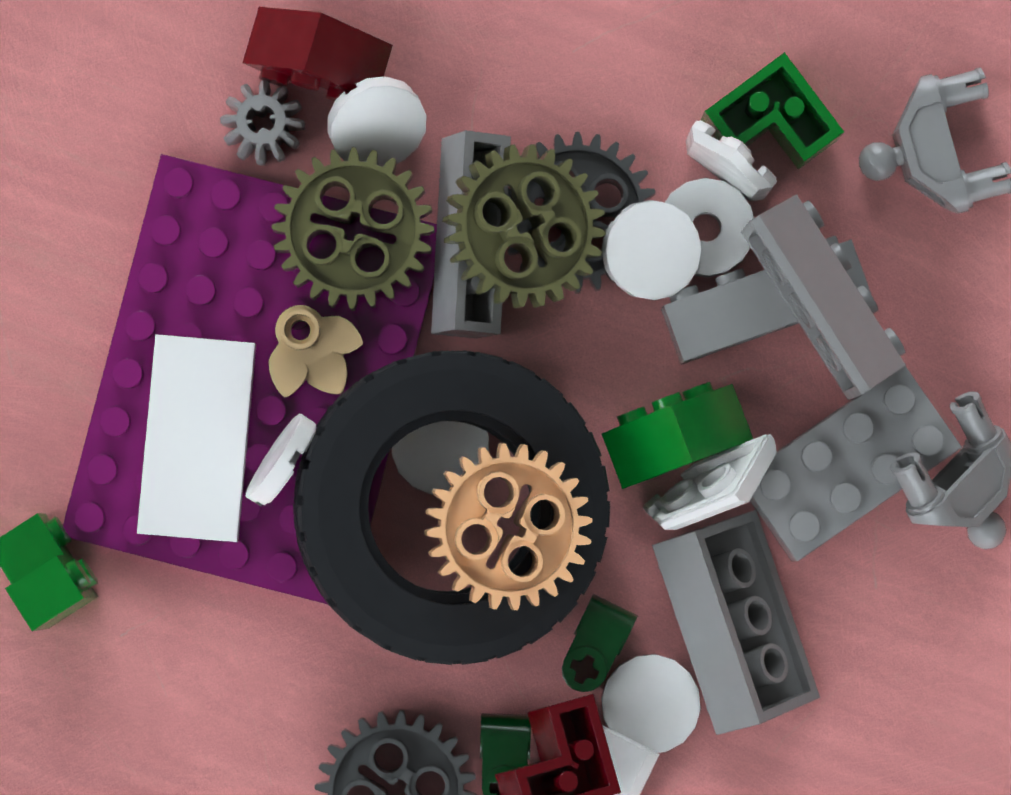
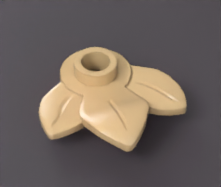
[269,305,363,397]

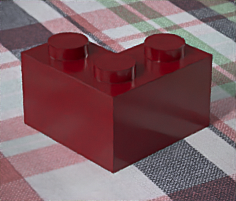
[242,7,393,102]
[495,694,621,795]

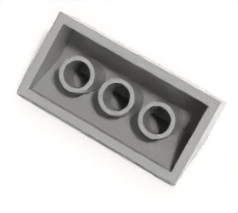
[741,194,906,400]
[652,510,820,735]

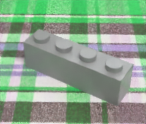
[431,130,511,338]
[661,236,872,365]

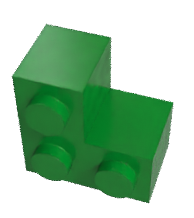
[701,52,844,170]
[601,382,754,489]
[0,513,98,631]

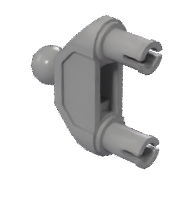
[859,67,1011,214]
[890,391,1011,549]

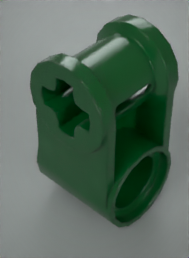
[562,594,638,692]
[480,713,531,795]

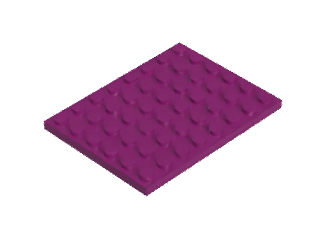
[63,154,437,604]

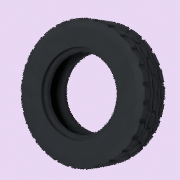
[293,351,610,665]

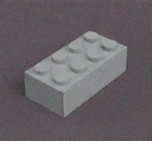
[750,366,962,561]

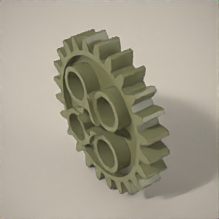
[442,144,606,309]
[272,147,435,311]

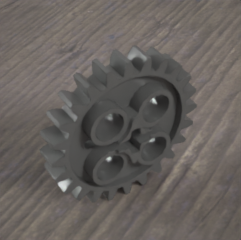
[507,132,656,294]
[315,710,477,795]

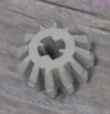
[220,80,305,166]

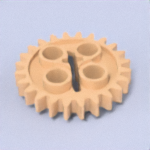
[424,443,592,610]

